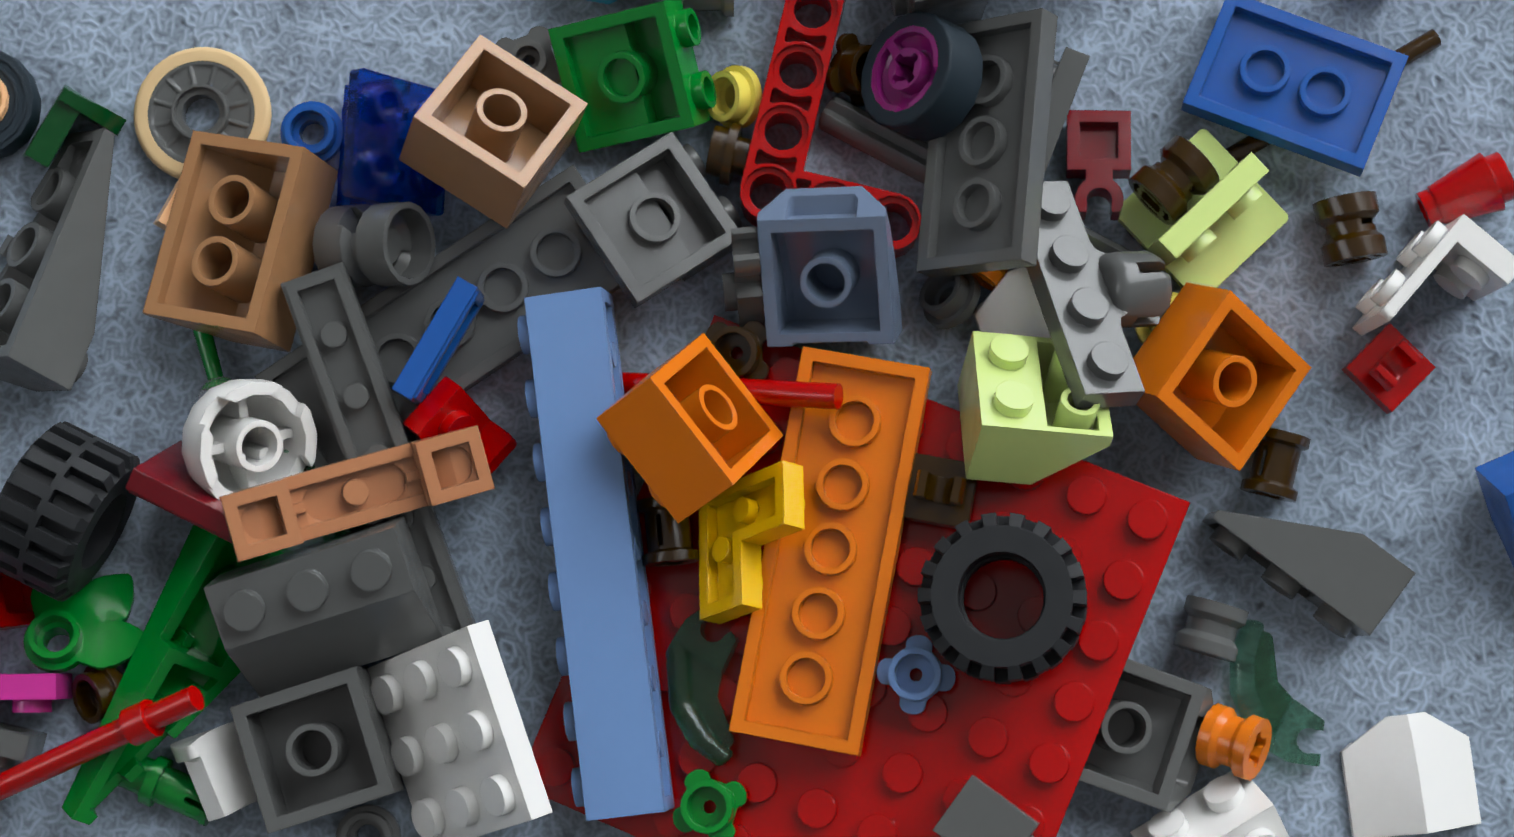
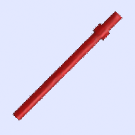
[0,685,205,801]

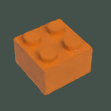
[1133,282,1312,471]
[596,333,783,524]

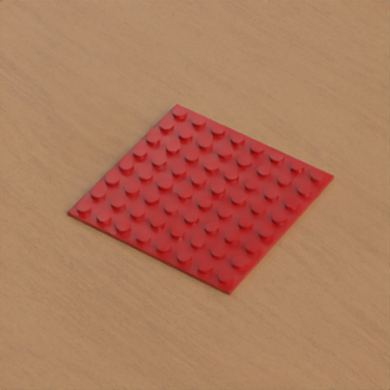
[532,315,1191,837]

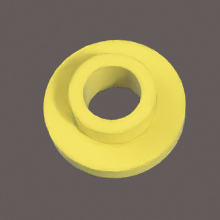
[708,65,762,128]

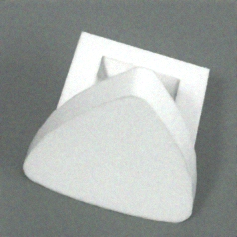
[170,721,258,822]

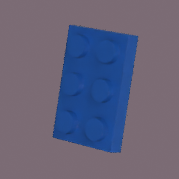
[1181,0,1409,177]

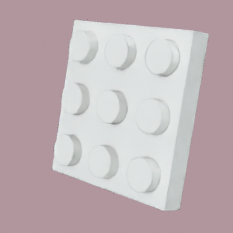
[367,620,553,837]

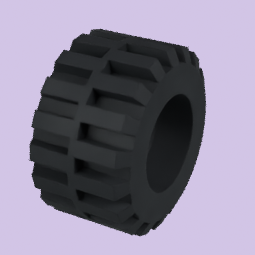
[0,421,140,602]
[918,512,1087,684]

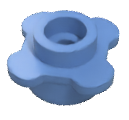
[876,635,956,714]

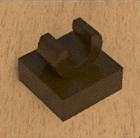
[904,453,978,529]

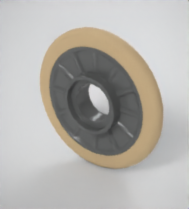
[134,47,272,179]

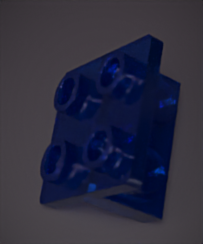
[336,68,445,217]

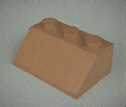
[142,130,339,352]

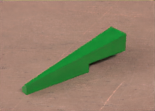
[61,524,290,825]

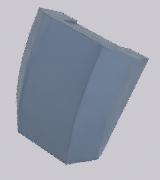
[757,186,903,347]

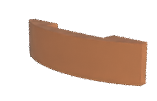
[219,425,495,562]

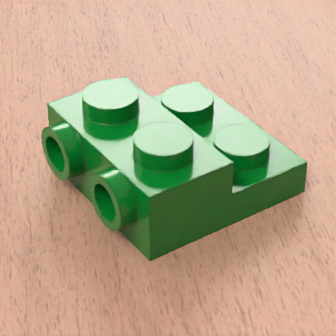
[548,0,716,153]

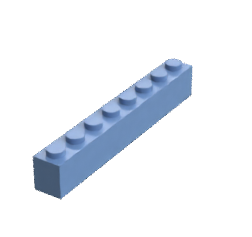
[517,287,675,821]

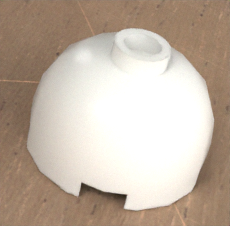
[182,379,317,500]

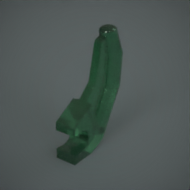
[665,609,740,766]
[1230,619,1325,767]

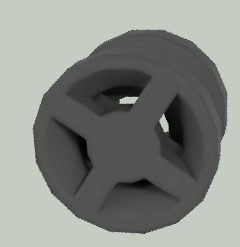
[1173,595,1249,663]

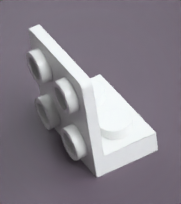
[1352,214,1514,336]

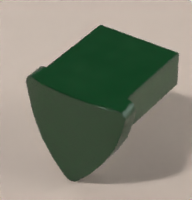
[23,85,126,168]

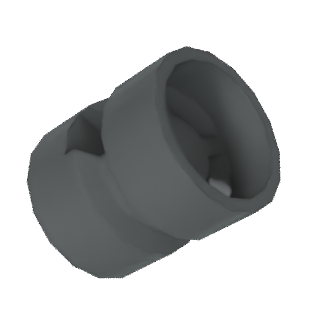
[312,201,436,287]

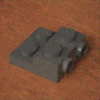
[564,132,742,308]

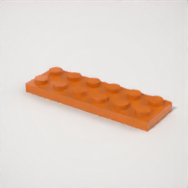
[729,346,932,756]

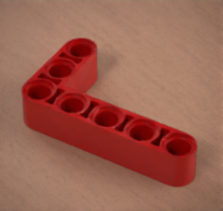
[740,0,921,258]

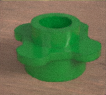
[673,769,747,837]

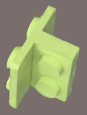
[1118,129,1288,288]

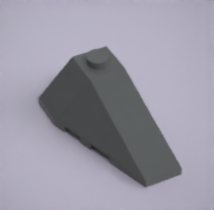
[0,128,115,392]

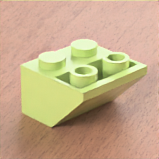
[957,331,1113,485]

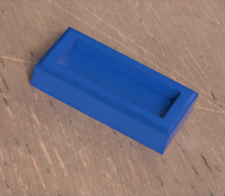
[391,276,485,405]

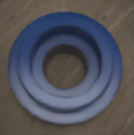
[280,101,345,162]

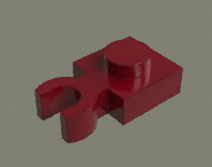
[1066,110,1131,221]

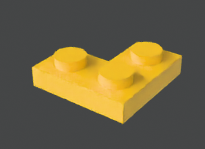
[699,460,805,624]

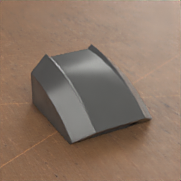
[1079,659,1213,813]

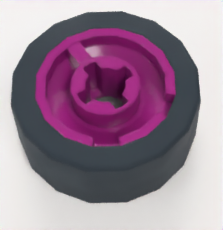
[861,11,983,142]

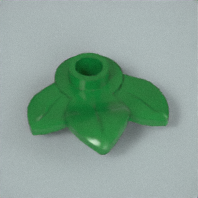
[23,573,143,673]

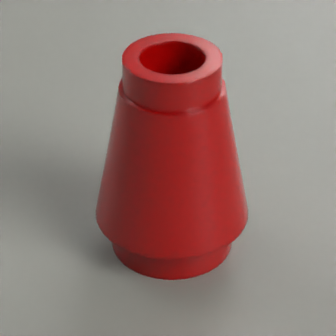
[1415,152,1514,227]

